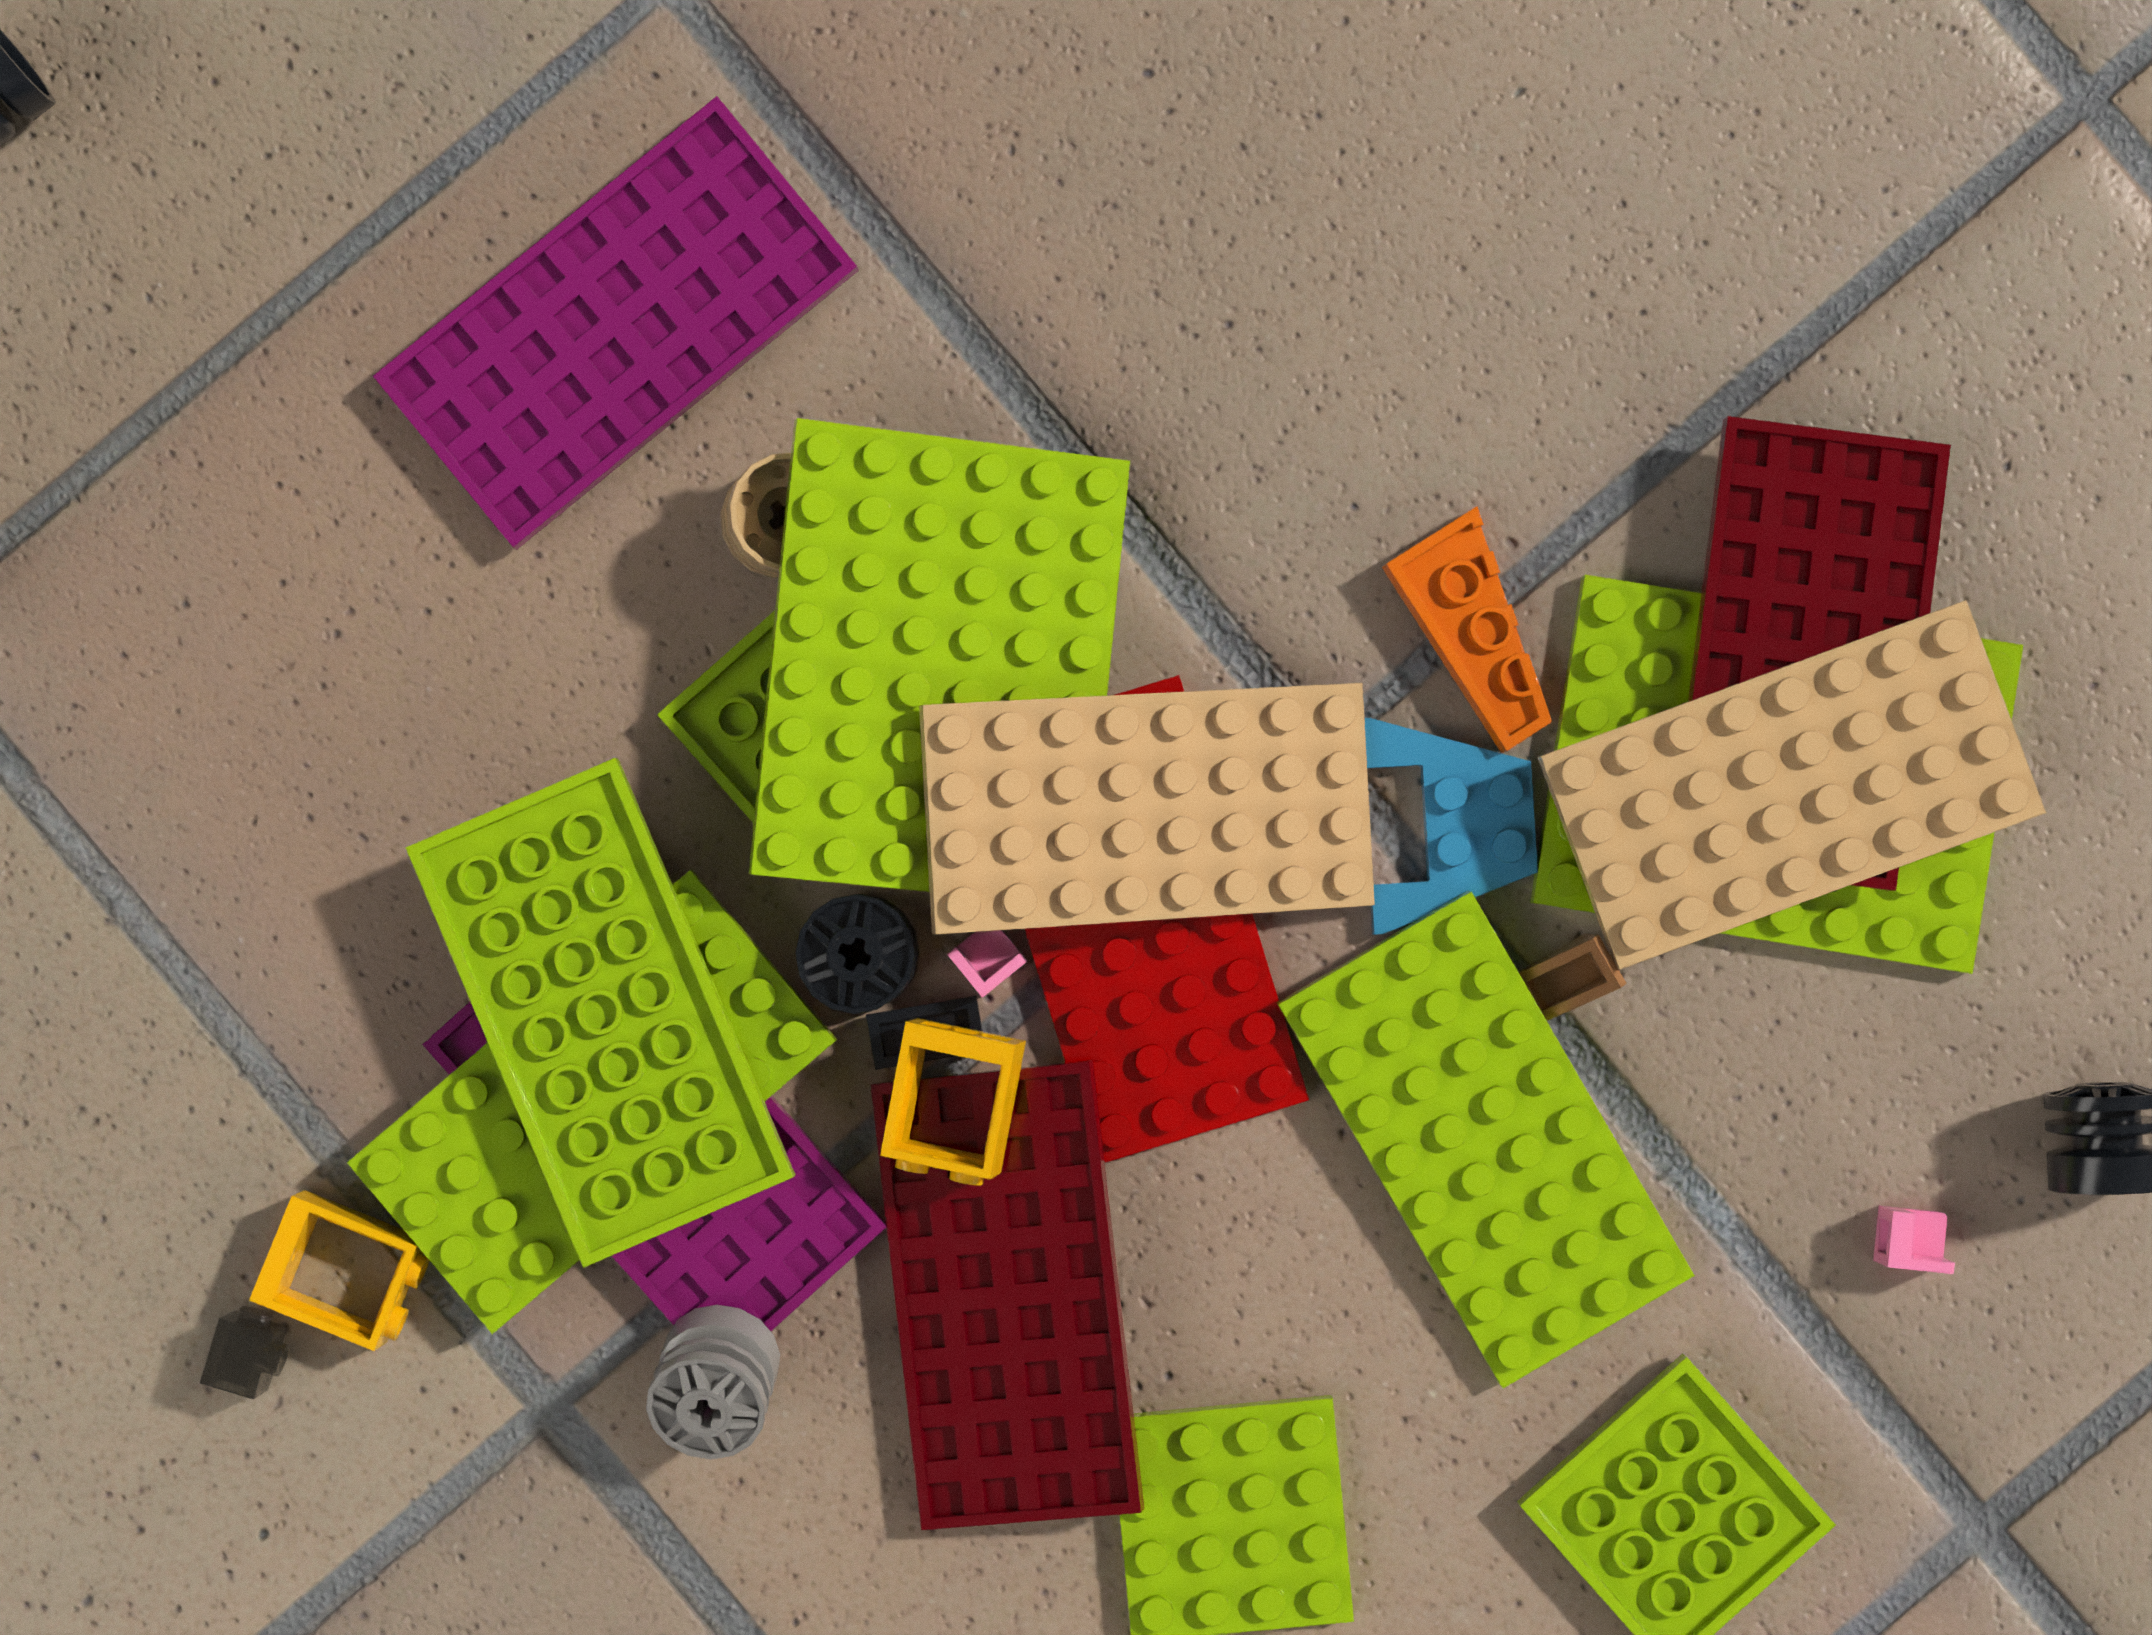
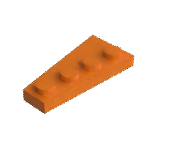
[1382,506,1552,753]

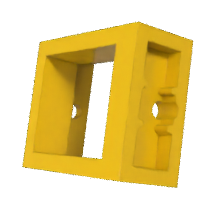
[880,1018,1026,1186]
[249,1190,430,1351]

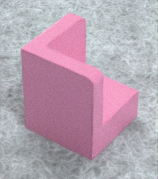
[947,930,1027,998]
[1873,1205,1955,1274]

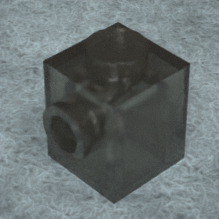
[200,1306,289,1399]

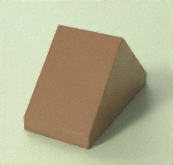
[1519,933,1627,1021]

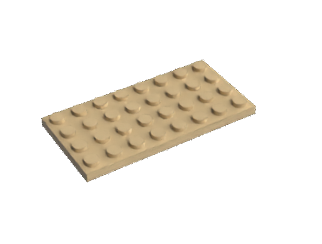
[1538,600,2046,970]
[919,683,1375,934]

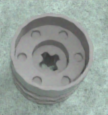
[646,1305,780,1459]

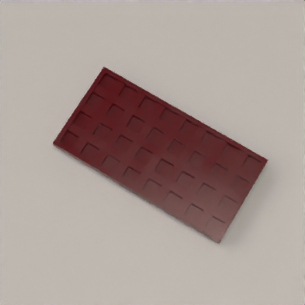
[1688,416,1951,891]
[871,1060,1145,1530]

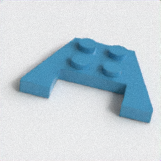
[1364,718,1538,935]

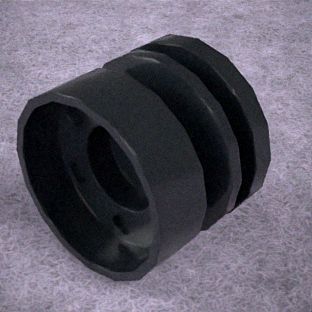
[795,894,920,1014]
[2043,1082,2152,1195]

